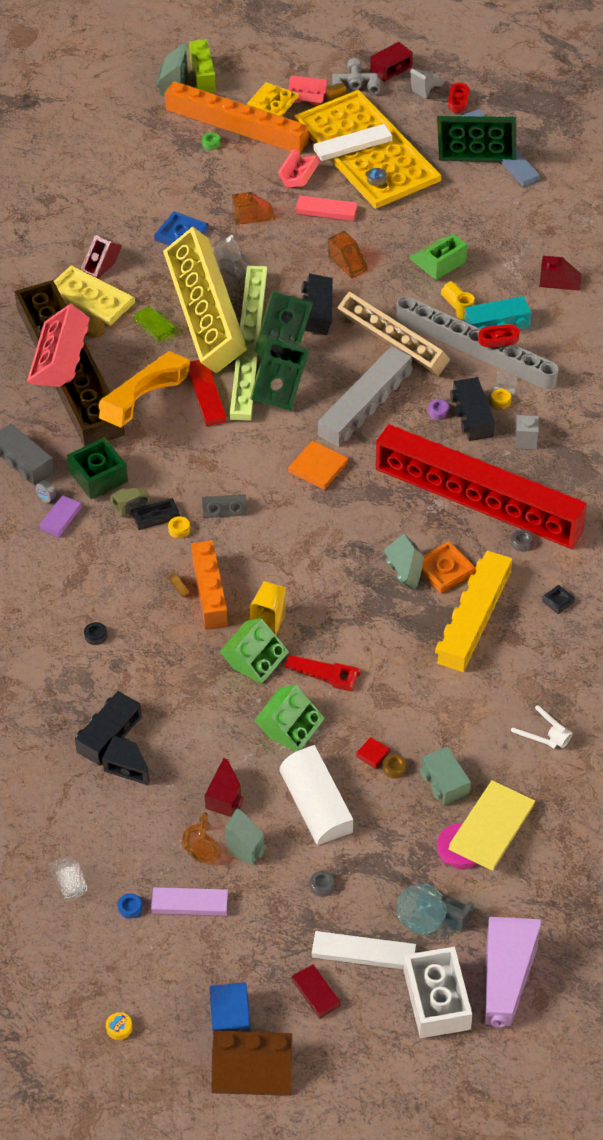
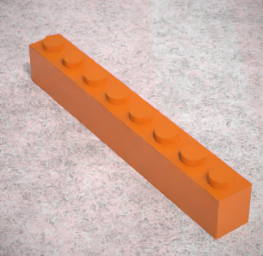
[165,81,308,154]

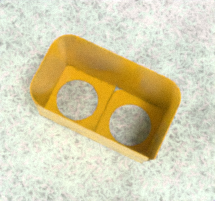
[250,581,286,635]

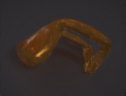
[182,812,221,863]

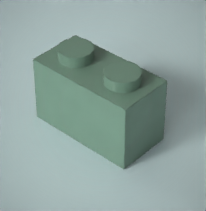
[420,746,471,807]

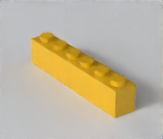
[435,551,512,672]

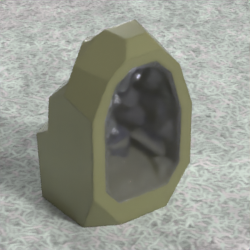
[110,487,150,516]

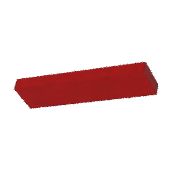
[189,359,227,426]

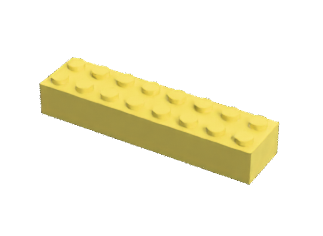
[163,227,247,374]

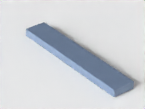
[463,109,540,187]

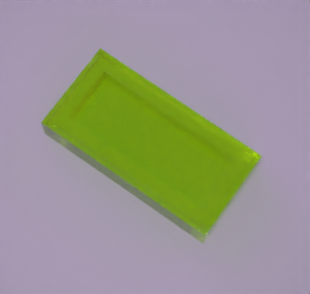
[133,306,175,342]

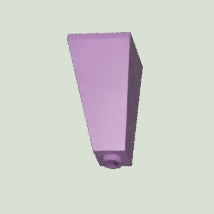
[485,917,541,1027]

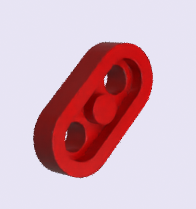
[448,83,469,113]
[478,324,520,348]

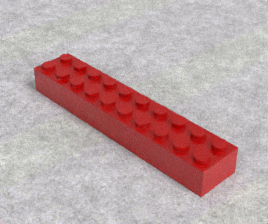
[376,424,587,549]

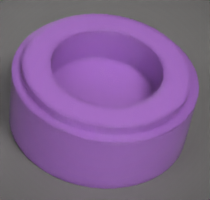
[428,399,450,420]

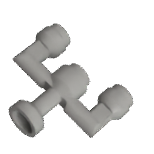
[330,58,381,95]

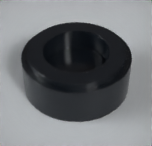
[84,622,107,645]

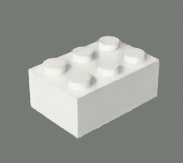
[403,947,472,1038]

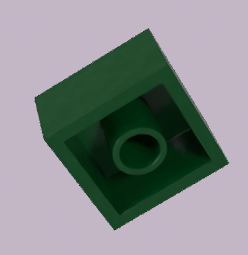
[67,437,128,500]

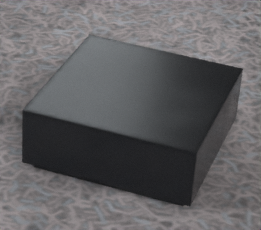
[542,585,575,614]

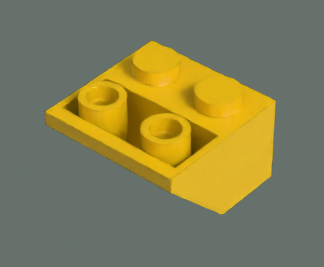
[247,82,299,116]

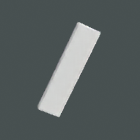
[314,124,392,161]
[312,931,416,970]

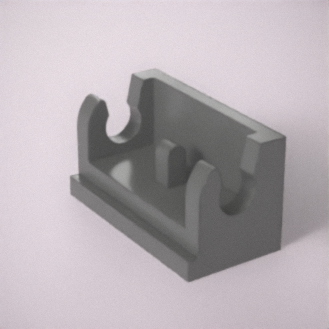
[418,882,475,932]

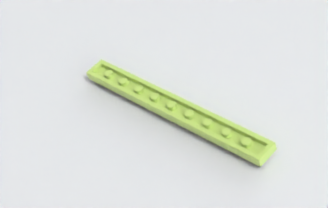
[230,266,267,420]

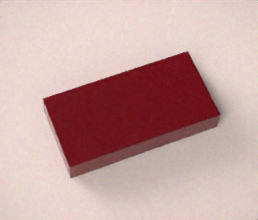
[292,964,341,1019]

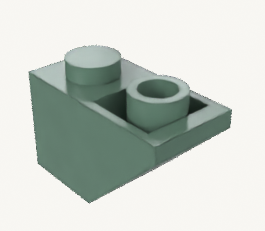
[383,534,424,589]

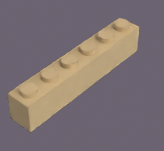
[337,292,451,376]

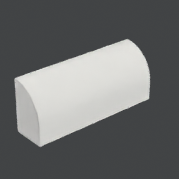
[280,745,353,846]

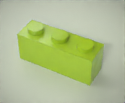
[189,39,216,93]

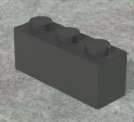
[0,423,54,485]

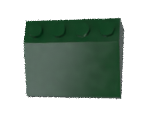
[437,116,517,161]

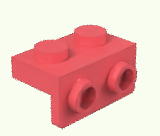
[287,75,327,105]
[278,149,320,188]

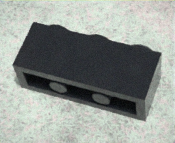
[301,273,333,335]
[450,377,495,441]
[75,691,142,766]

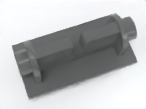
[202,494,247,518]

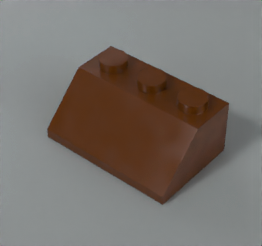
[211,1031,293,1096]

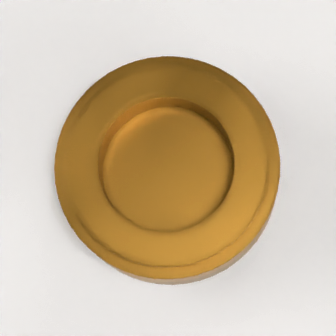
[383,754,407,779]

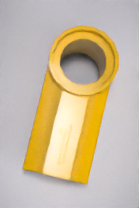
[441,281,474,320]

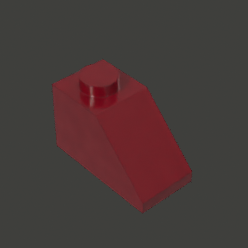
[80,235,122,279]
[539,255,581,291]
[204,758,244,817]

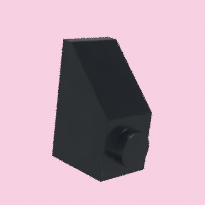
[102,736,150,785]

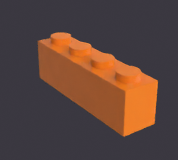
[191,540,228,630]

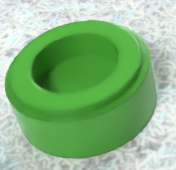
[202,132,221,150]

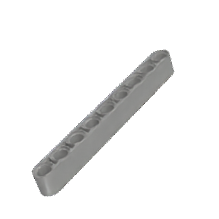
[396,297,558,389]

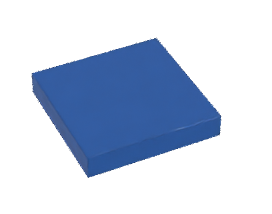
[154,211,208,246]

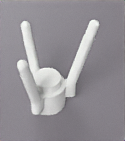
[511,705,573,749]

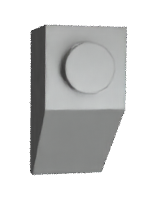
[515,414,539,449]

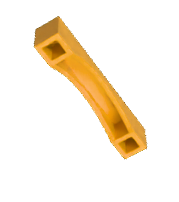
[99,351,190,427]

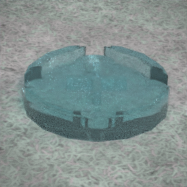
[396,883,447,934]

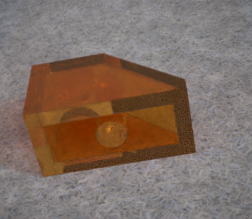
[232,192,275,225]
[328,230,368,279]

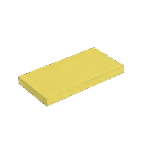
[54,265,135,326]
[448,780,535,871]

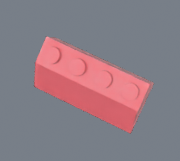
[27,304,90,387]

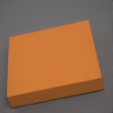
[288,440,348,490]
[421,541,476,594]

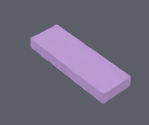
[151,887,228,916]

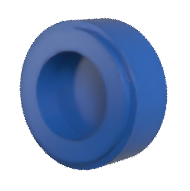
[117,893,143,919]

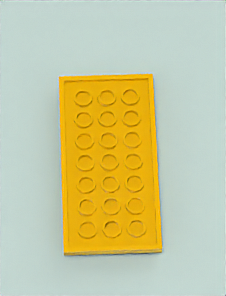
[294,90,441,209]

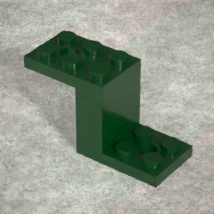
[250,291,313,410]

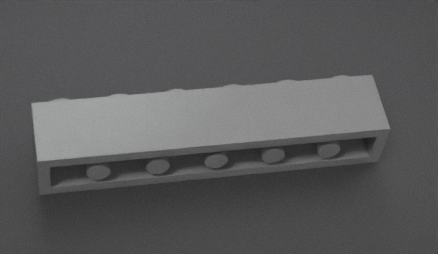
[318,346,413,447]

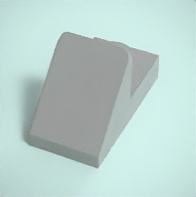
[410,69,445,98]

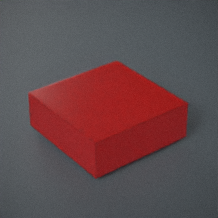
[356,737,390,769]

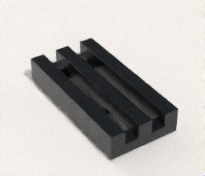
[131,498,180,530]

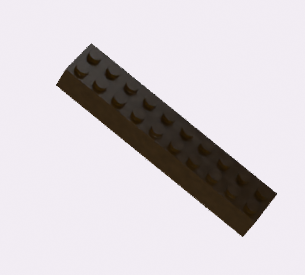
[14,280,125,447]

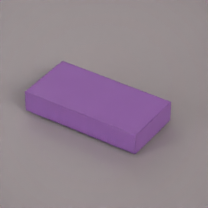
[39,495,82,537]

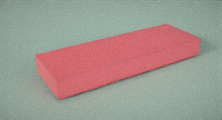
[296,196,357,221]

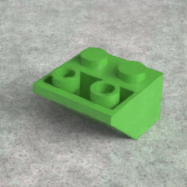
[409,234,467,280]
[220,618,289,683]
[254,685,325,752]

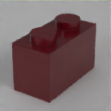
[370,42,413,82]

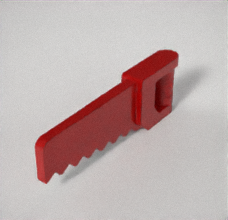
[285,655,361,691]

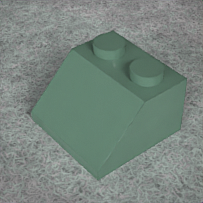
[156,43,188,96]

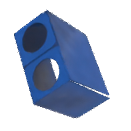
[209,982,251,1032]

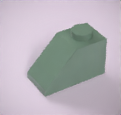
[225,809,266,865]

